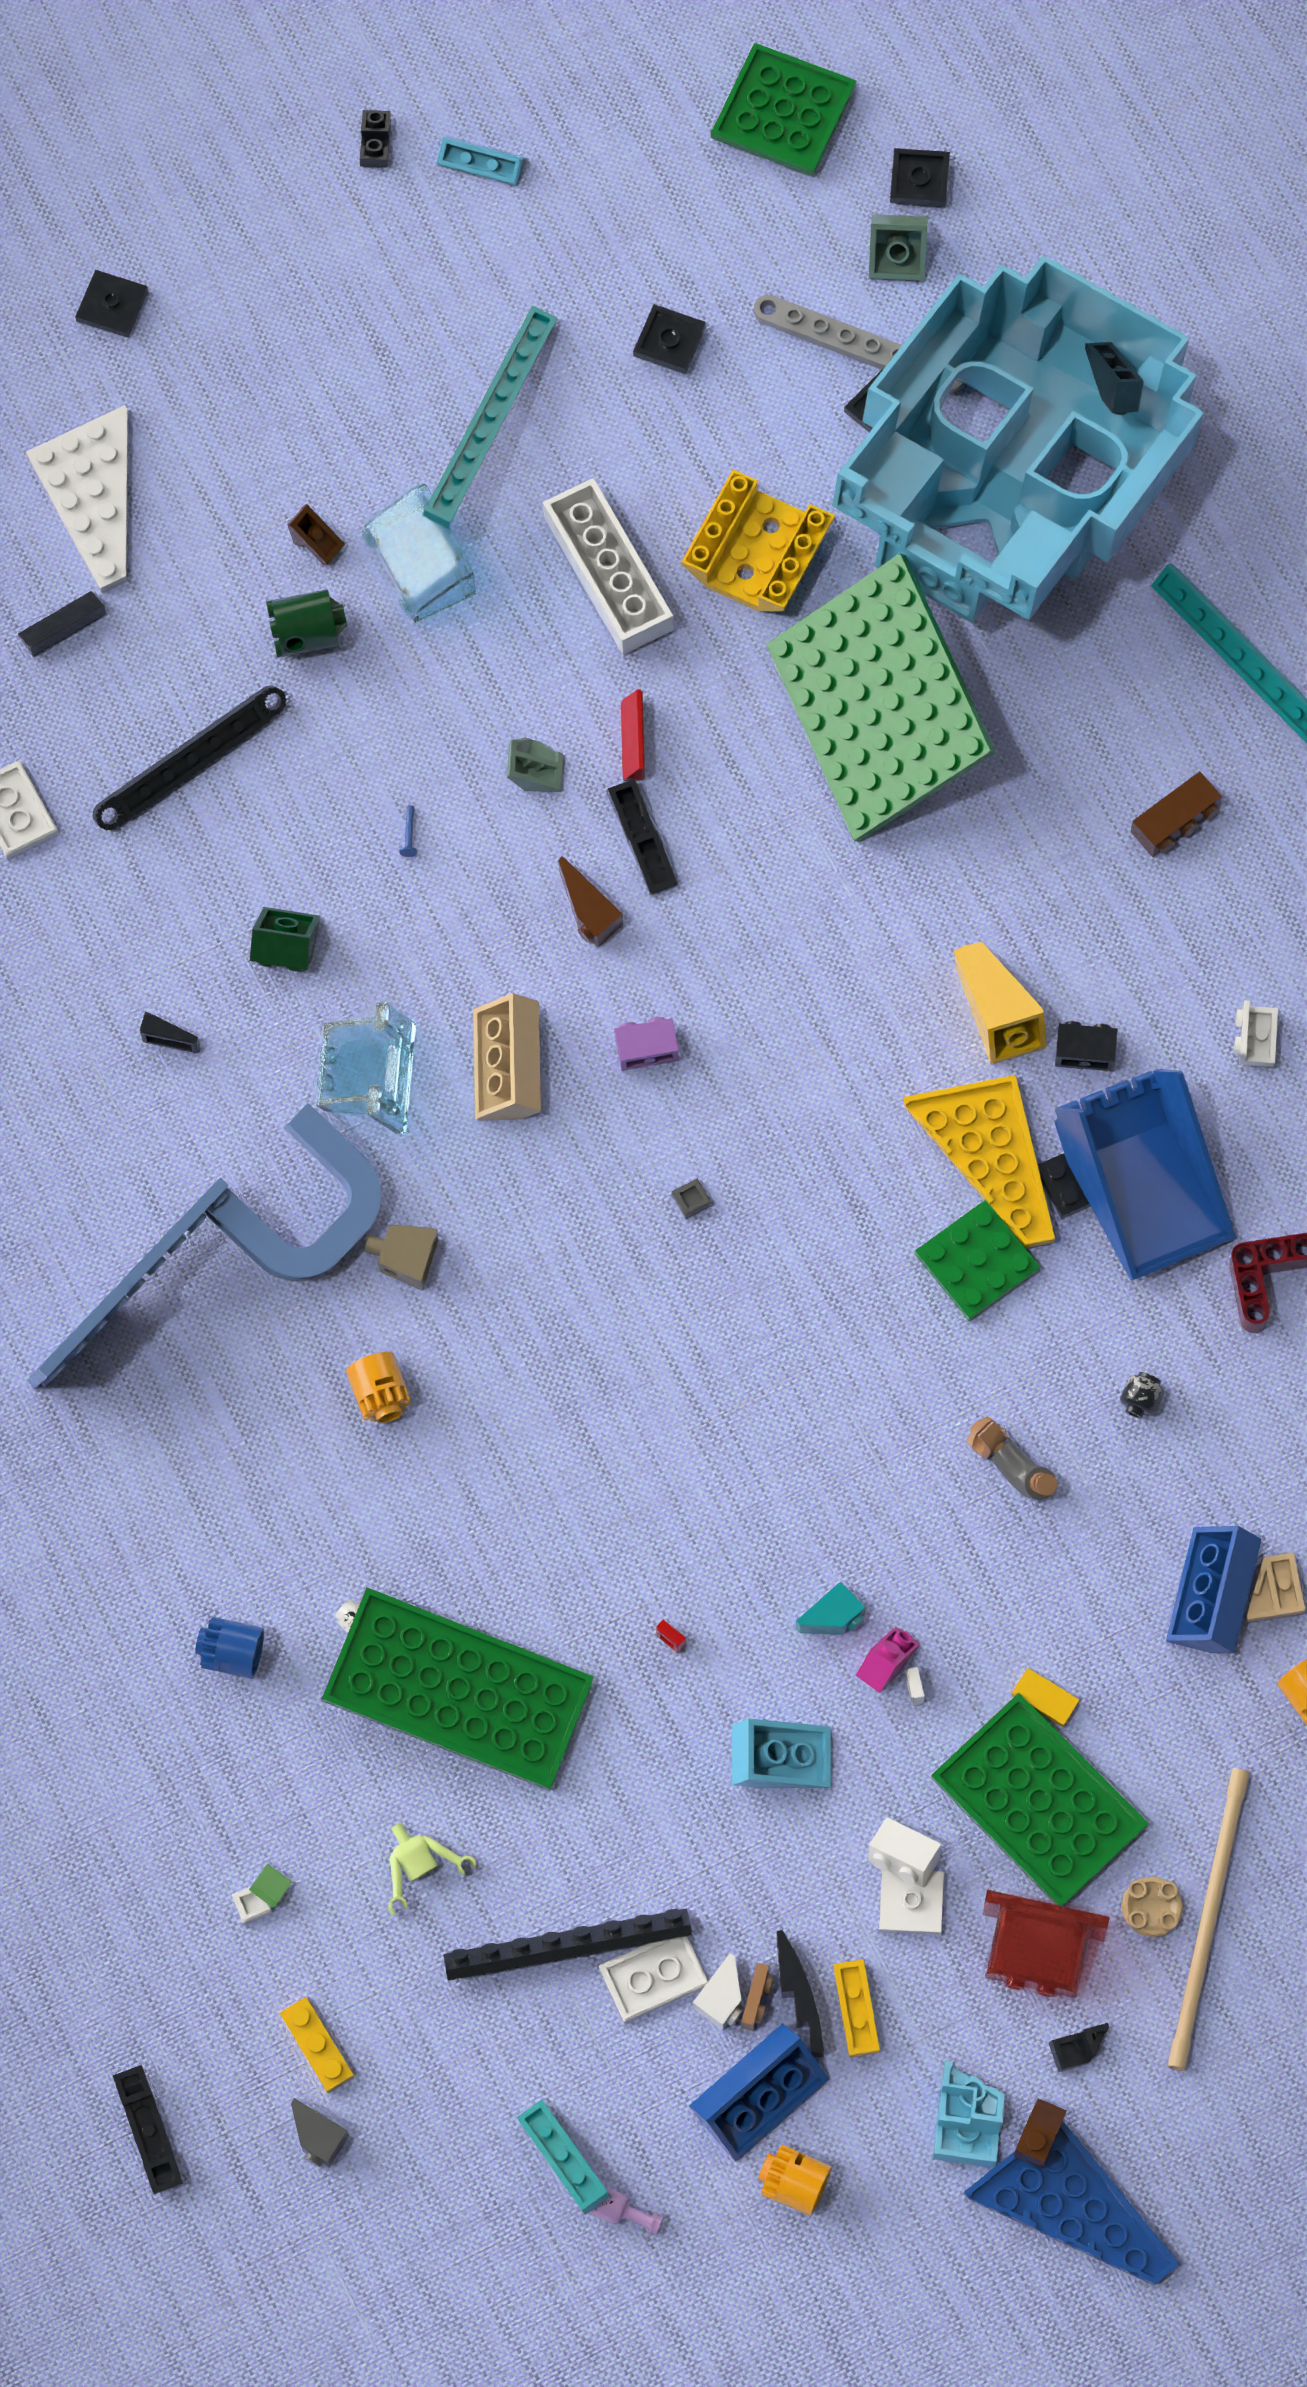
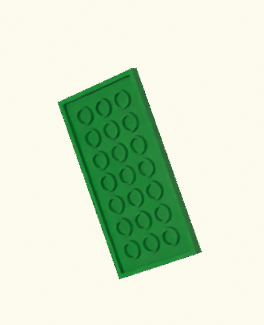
[321,1587,594,1791]

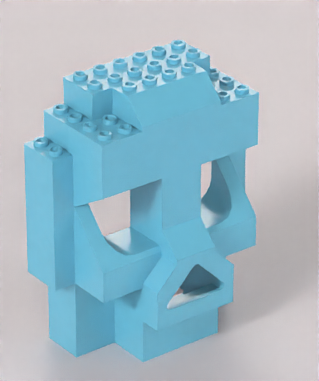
[832,255,1204,623]

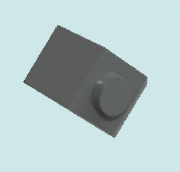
[291,2098,349,2168]

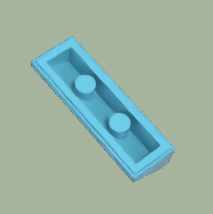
[436,137,526,185]

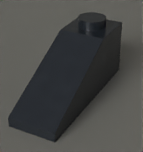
[1085,342,1144,415]

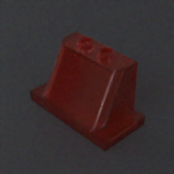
[982,1890,1110,1998]

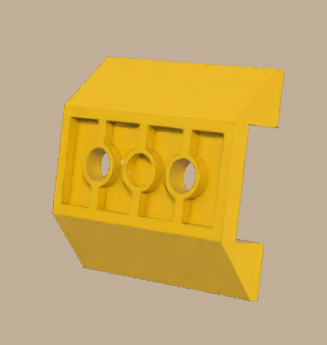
[681,469,835,611]

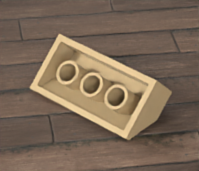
[473,993,541,1121]

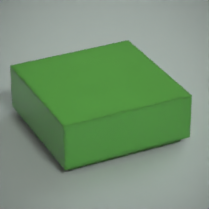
[249,1864,292,1908]

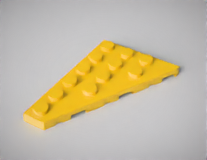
[903,1075,1055,1248]

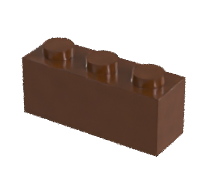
[1131,771,1222,857]

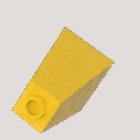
[954,942,1047,1064]

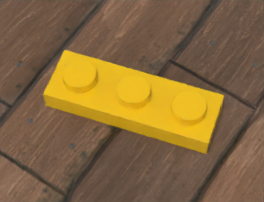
[833,1959,880,2058]
[279,1997,354,2094]

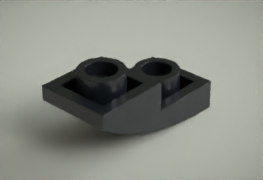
[359,110,391,167]

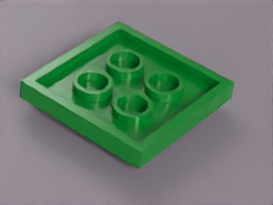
[915,1199,1040,1322]

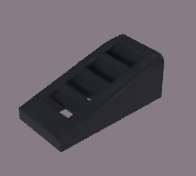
[140,1011,200,1054]

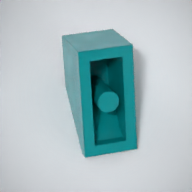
[796,1581,865,1635]

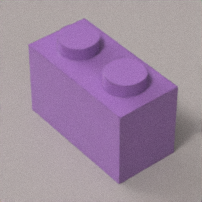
[614,1017,679,1071]

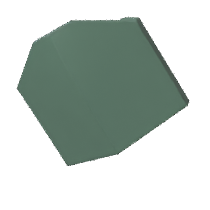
[507,737,563,792]

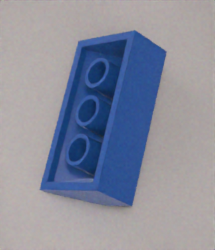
[1166,1526,1262,1653]
[689,2023,829,2161]

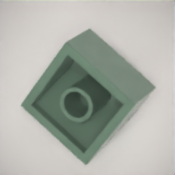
[868,214,928,281]

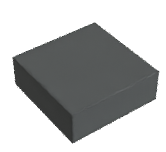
[671,1178,712,1219]

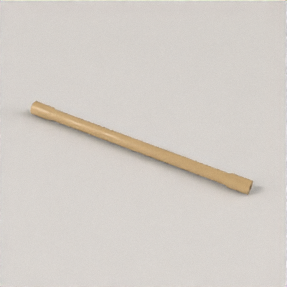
[1167,1768,1250,2071]

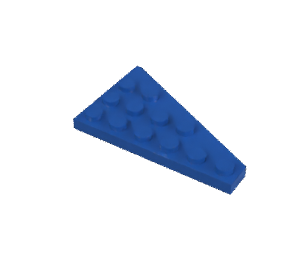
[963,2122,1180,2286]

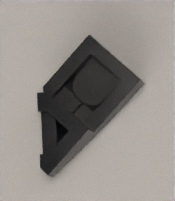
[1048,2023,1109,2073]

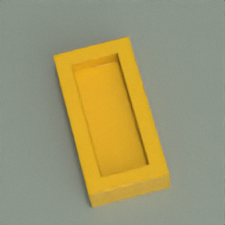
[1011,1668,1080,1728]

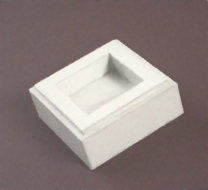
[905,1667,924,1706]
[232,1887,272,1925]

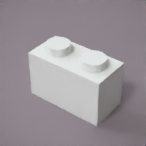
[868,1817,941,1887]

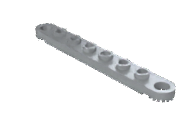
[754,295,964,395]

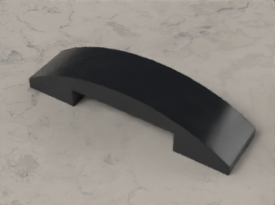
[112,2065,183,2195]

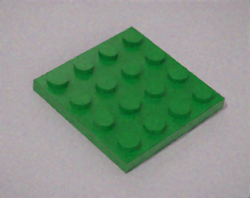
[711,43,857,176]

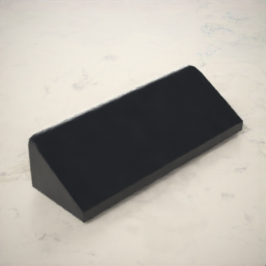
[18,591,106,657]

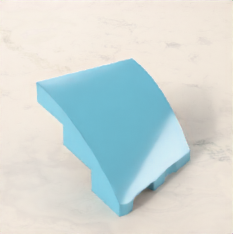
[933,2060,1005,2168]

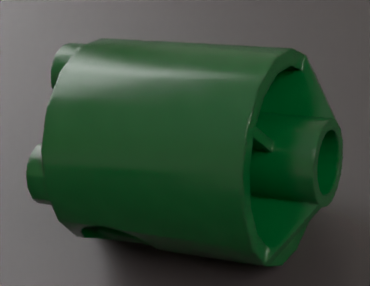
[266,589,347,658]

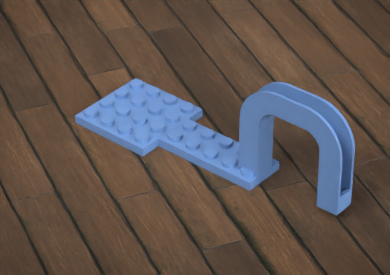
[26,1103,381,1388]

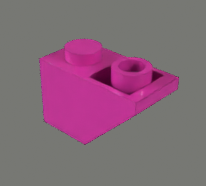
[855,1626,920,1693]

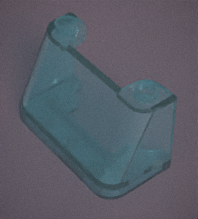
[361,482,476,623]

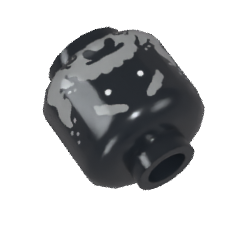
[1120,1372,1164,1419]

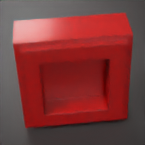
[656,1619,687,1654]

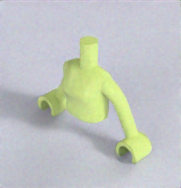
[388,1822,476,1916]

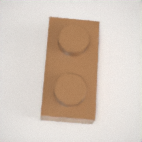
[741,1963,774,2031]

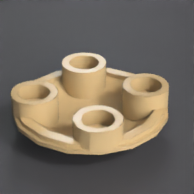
[1121,1876,1183,1937]

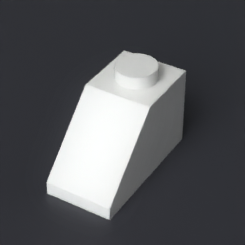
[693,1953,743,2030]

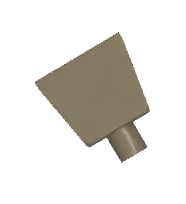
[365,1225,439,1290]

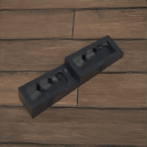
[606,779,678,895]

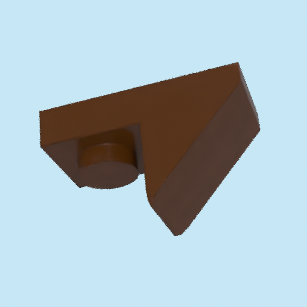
[287,504,345,565]

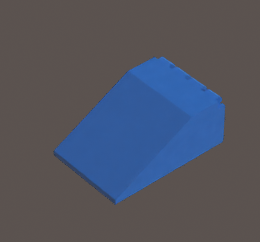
[1054,1069,1236,1280]

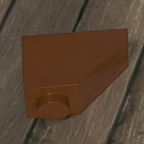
[1014,2098,1067,2169]

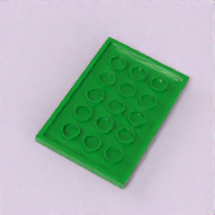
[931,1693,1149,1909]

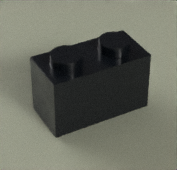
[1055,1021,1118,1072]

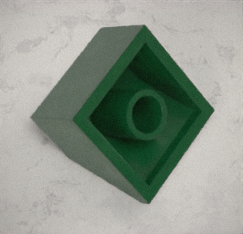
[250,907,321,971]

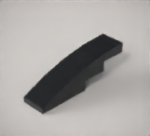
[776,1930,824,2058]

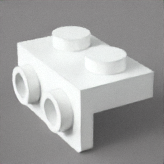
[1234,1000,1278,1067]

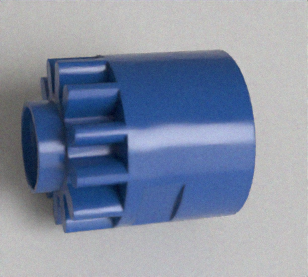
[195,1617,265,1679]

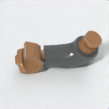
[966,1416,1057,1500]

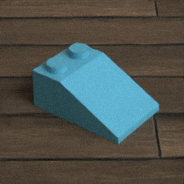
[732,1719,831,1788]

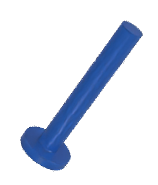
[399,805,417,857]

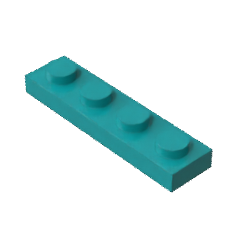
[517,2099,611,2215]

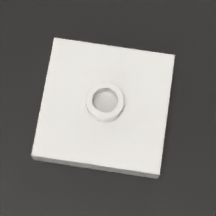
[879,1870,944,1935]

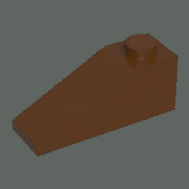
[558,856,623,947]

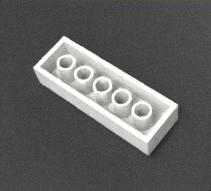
[543,478,674,655]

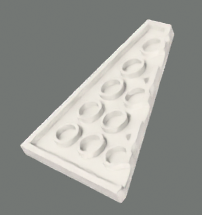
[26,405,128,593]

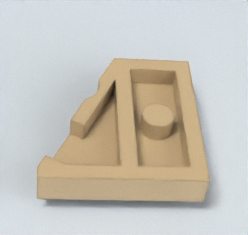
[1246,1552,1305,1623]

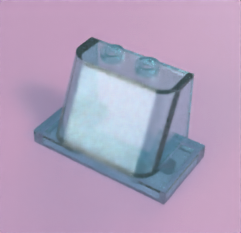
[316,1002,416,1134]

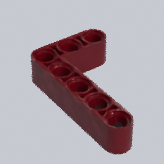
[1229,1233,1307,1333]

